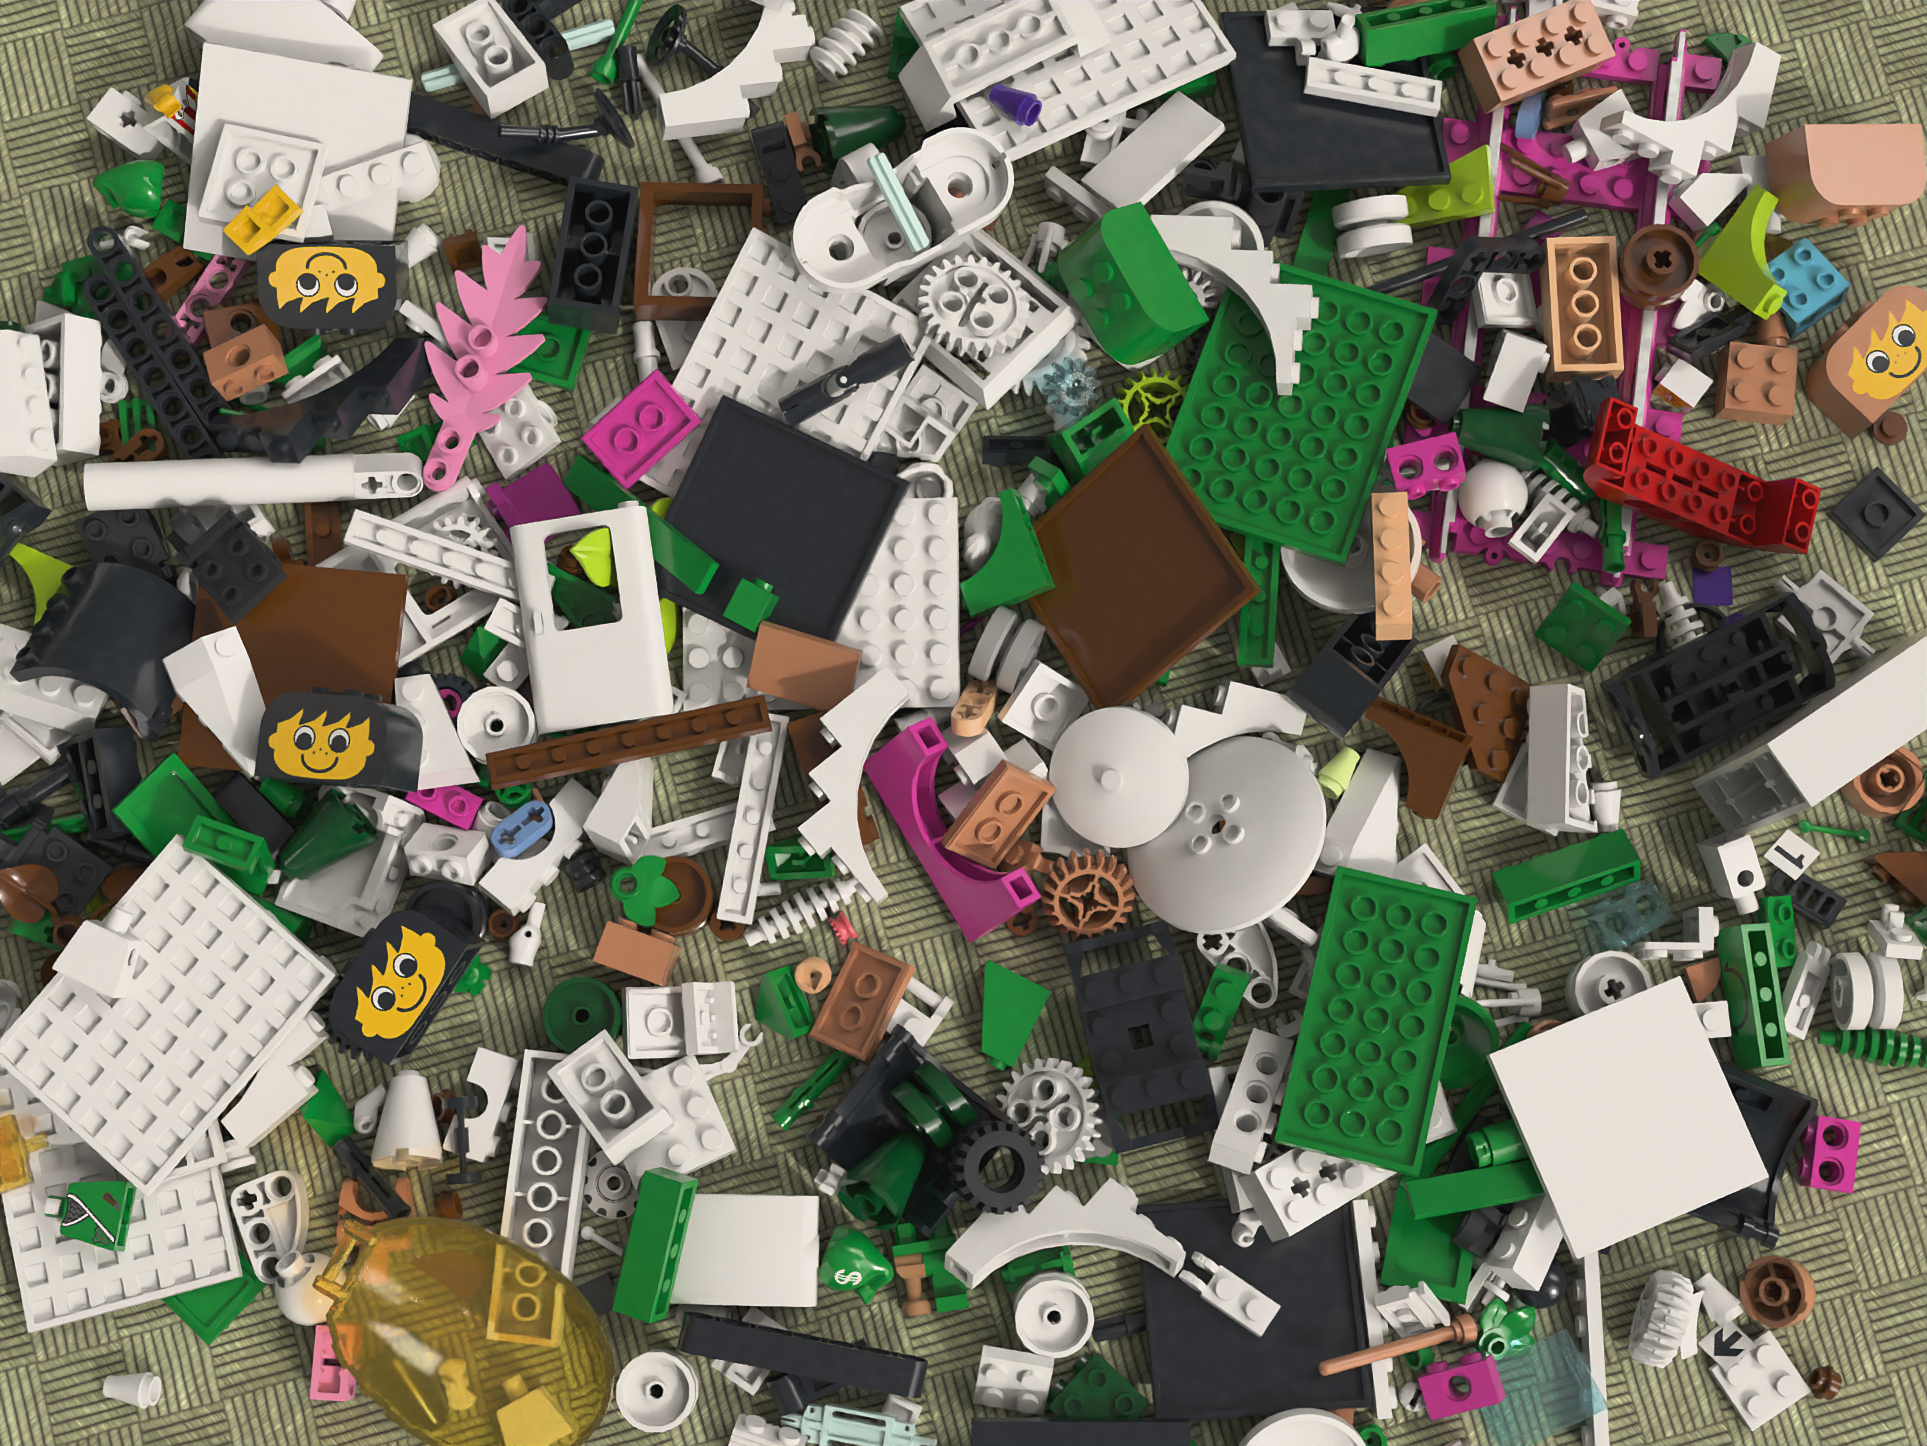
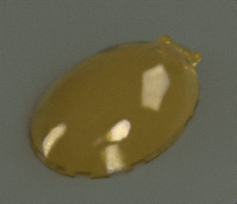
[312,1216,615,1446]

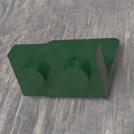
[1047,1350,1148,1418]

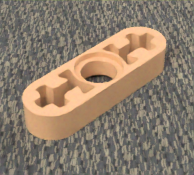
[951,679,999,737]

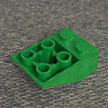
[1047,397,1135,485]

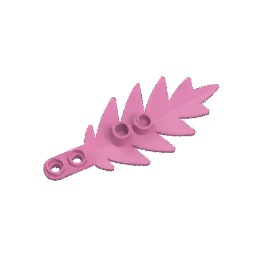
[422,225,548,492]

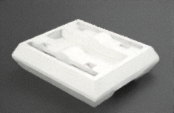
[891,229,1084,410]

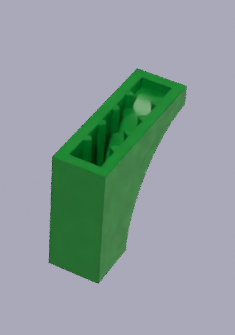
[959,488,1056,618]

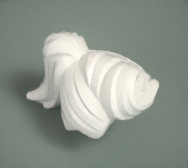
[962,497,1003,576]

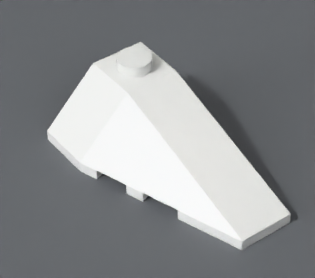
[162,626,266,778]
[1313,748,1401,882]

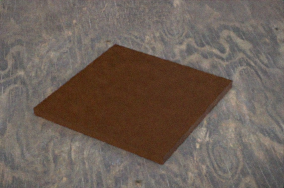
[1026,424,1262,710]
[178,563,409,771]

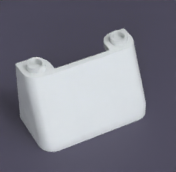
[274,785,426,937]

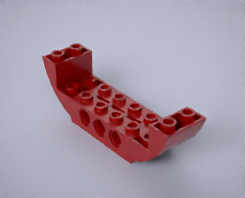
[1583,396,1821,555]

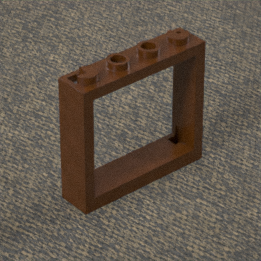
[633,182,771,321]

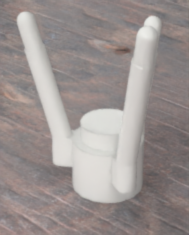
[1022,222,1068,298]
[1474,977,1541,1028]

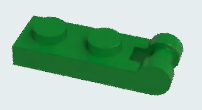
[1192,962,1251,1061]

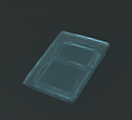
[1464,1328,1609,1446]

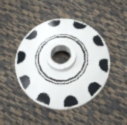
[583,1150,639,1219]

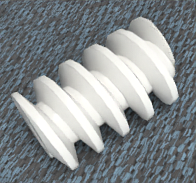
[809,8,883,84]

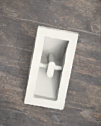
[1508,492,1576,564]

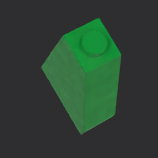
[981,960,1051,1071]

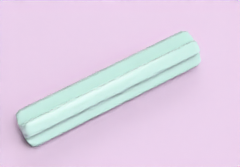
[867,152,929,252]

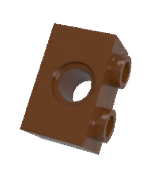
[202,298,281,350]

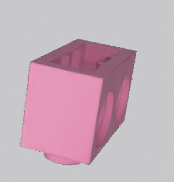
[309,1323,361,1401]

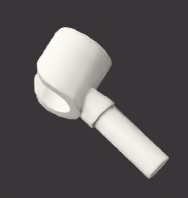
[100,225,150,250]

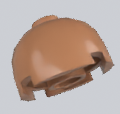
[1739,1255,1816,1328]

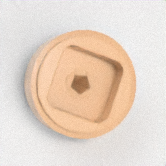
[794,956,831,994]

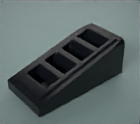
[1763,868,1847,930]

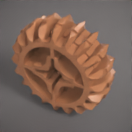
[1040,848,1136,941]

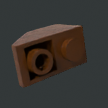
[1863,852,1927,909]

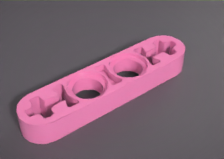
[166,254,252,354]

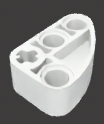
[1194,921,1278,1010]
[231,1170,309,1284]

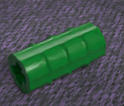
[1539,437,1595,504]

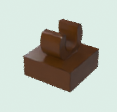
[443,229,482,273]

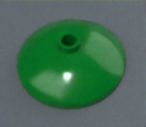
[1439,994,1500,1089]

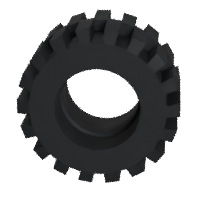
[948,1120,1045,1215]

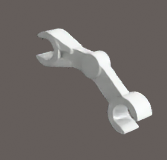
[699,1023,763,1082]

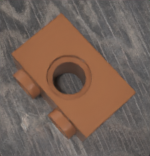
[203,324,289,402]

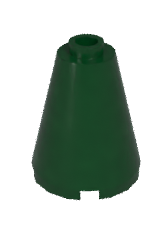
[809,105,906,175]
[1448,403,1550,472]
[278,786,379,881]
[837,1131,927,1230]

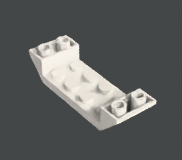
[898,0,1111,132]

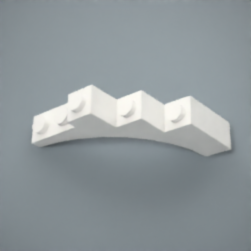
[656,0,815,141]
[1599,42,1781,184]
[1151,215,1319,395]
[798,666,909,905]
[1164,679,1307,759]
[221,910,339,1149]
[944,1177,1186,1290]

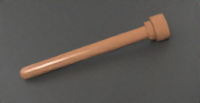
[1318,1313,1477,1376]

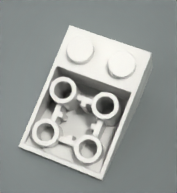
[582,757,654,867]

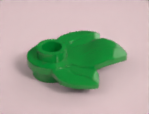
[609,855,680,927]
[1476,1296,1536,1361]

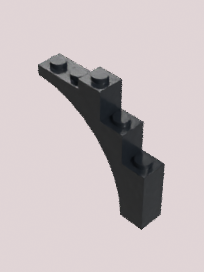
[209,337,432,464]

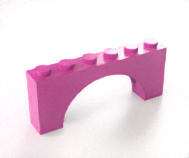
[863,717,1041,943]

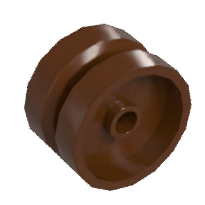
[1617,224,1700,311]
[652,856,717,938]

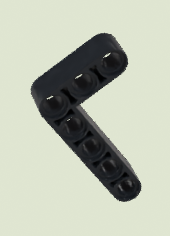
[502,0,582,80]

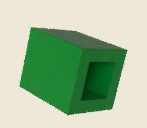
[723,577,780,633]

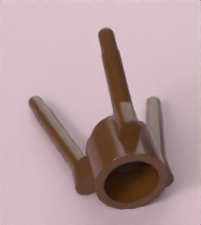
[1497,143,1570,210]

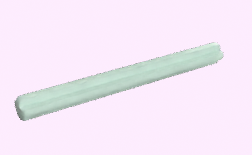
[421,18,615,92]

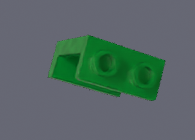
[182,815,275,896]

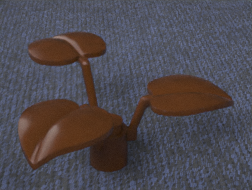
[0,864,146,988]

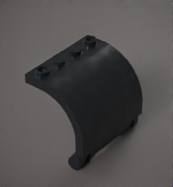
[9,562,196,741]
[806,1023,1018,1237]
[1686,1061,1818,1250]

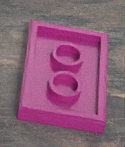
[580,369,703,490]

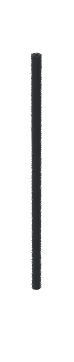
[1365,208,1588,294]

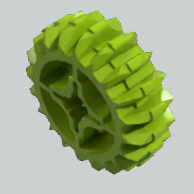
[1116,368,1190,447]

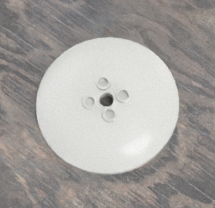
[1127,736,1327,934]

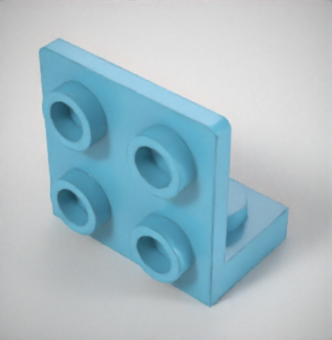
[1768,238,1851,341]

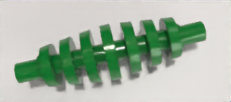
[1817,1027,1927,1068]

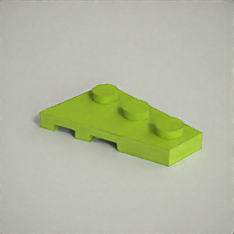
[1392,144,1495,229]

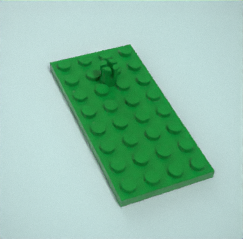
[1274,865,1478,1178]

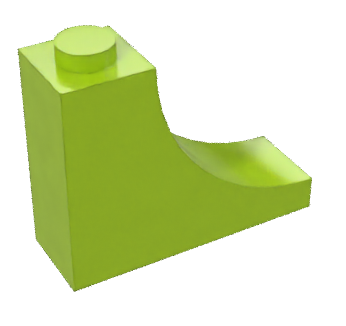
[1698,184,1787,320]
[9,542,73,634]

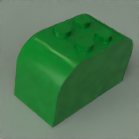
[1058,201,1209,365]

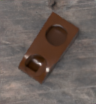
[144,245,204,303]

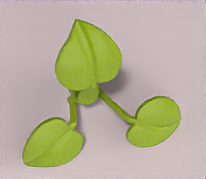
[569,498,682,655]

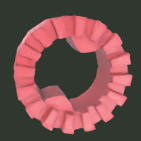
[827,910,858,946]

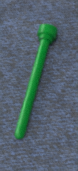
[589,0,643,86]

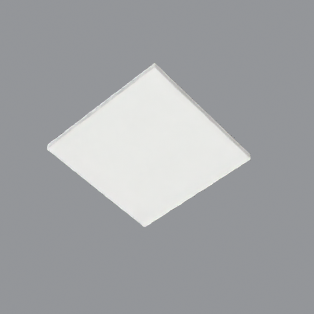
[183,42,413,261]
[1486,976,1769,1260]

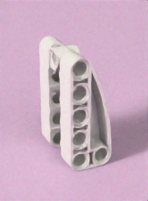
[183,0,384,72]
[670,1194,820,1307]

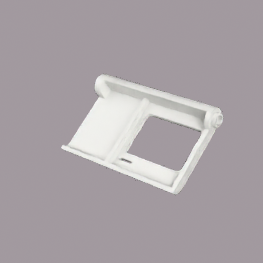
[315,476,514,669]
[510,501,675,736]

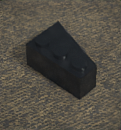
[56,727,142,840]

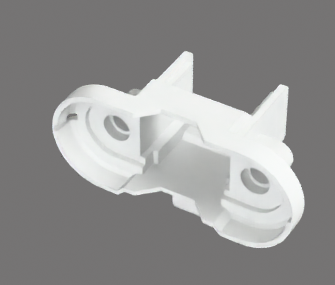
[791,127,1014,295]

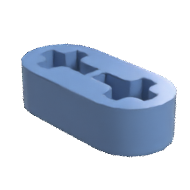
[1515,92,1545,140]
[491,800,553,858]

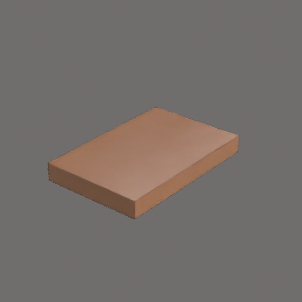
[746,620,863,712]
[940,759,1056,870]
[808,941,916,1064]

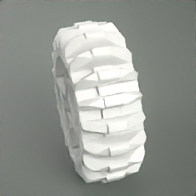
[1628,1269,1694,1368]

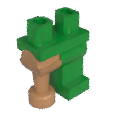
[892,1216,969,1317]

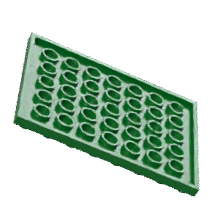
[1165,261,1438,567]

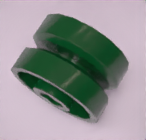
[543,977,623,1054]
[888,1059,978,1152]

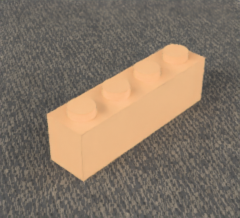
[1371,492,1413,641]

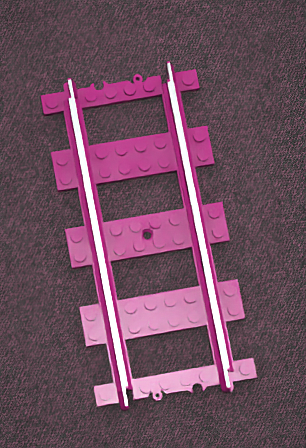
[1402,6,1722,589]

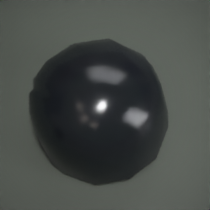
[1513,1257,1568,1309]

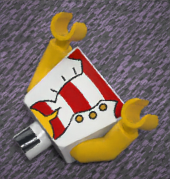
[142,77,199,165]

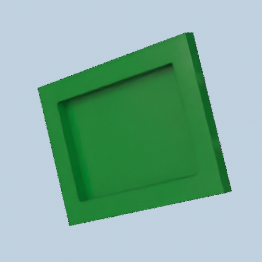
[111,752,241,859]
[1379,1175,1474,1305]
[161,1249,268,1346]

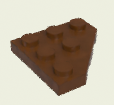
[1440,644,1533,783]

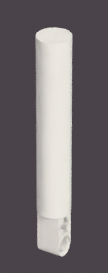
[84,453,423,511]

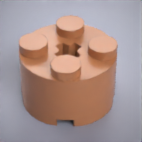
[1841,746,1925,819]

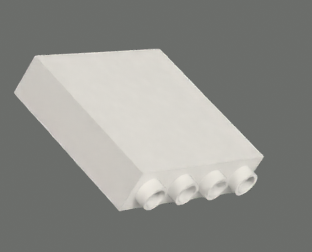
[1691,628,1927,834]

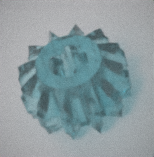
[1041,357,1102,417]

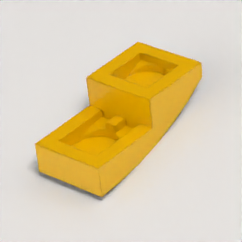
[222,184,304,255]

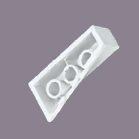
[1524,684,1598,833]

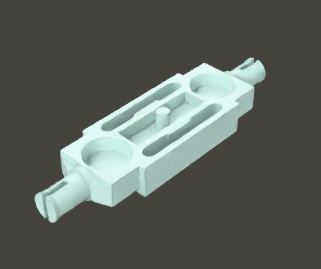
[781,1403,937,1446]

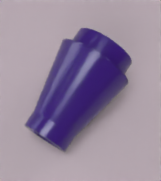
[989,83,1042,126]

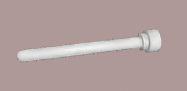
[637,54,725,184]

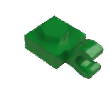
[1028,456,1072,509]

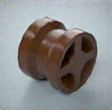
[710,908,747,942]

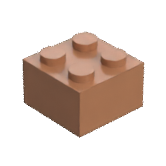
[1714,342,1798,426]
[592,917,681,987]

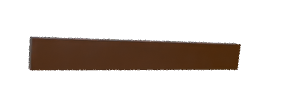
[485,695,772,790]

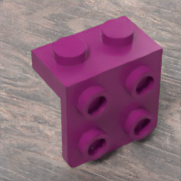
[485,463,582,545]

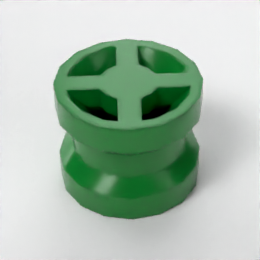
[495,783,533,810]

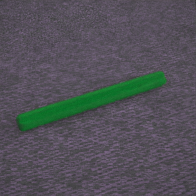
[1400,1021,1533,1191]

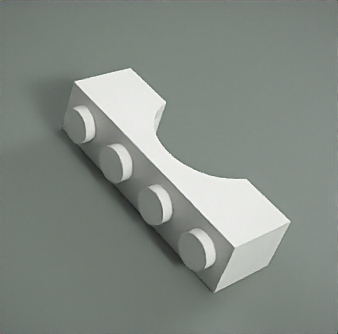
[479,778,598,917]

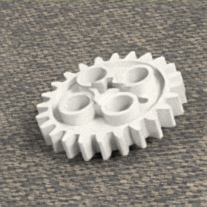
[916,255,1030,359]
[996,1058,1104,1175]

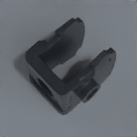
[1542,375,1622,448]

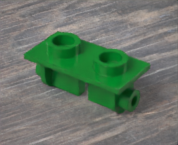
[1757,895,1797,967]
[1000,1245,1075,1293]

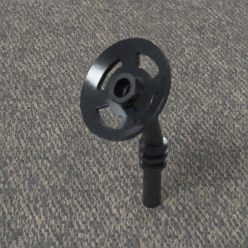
[646,4,760,118]
[497,88,635,149]

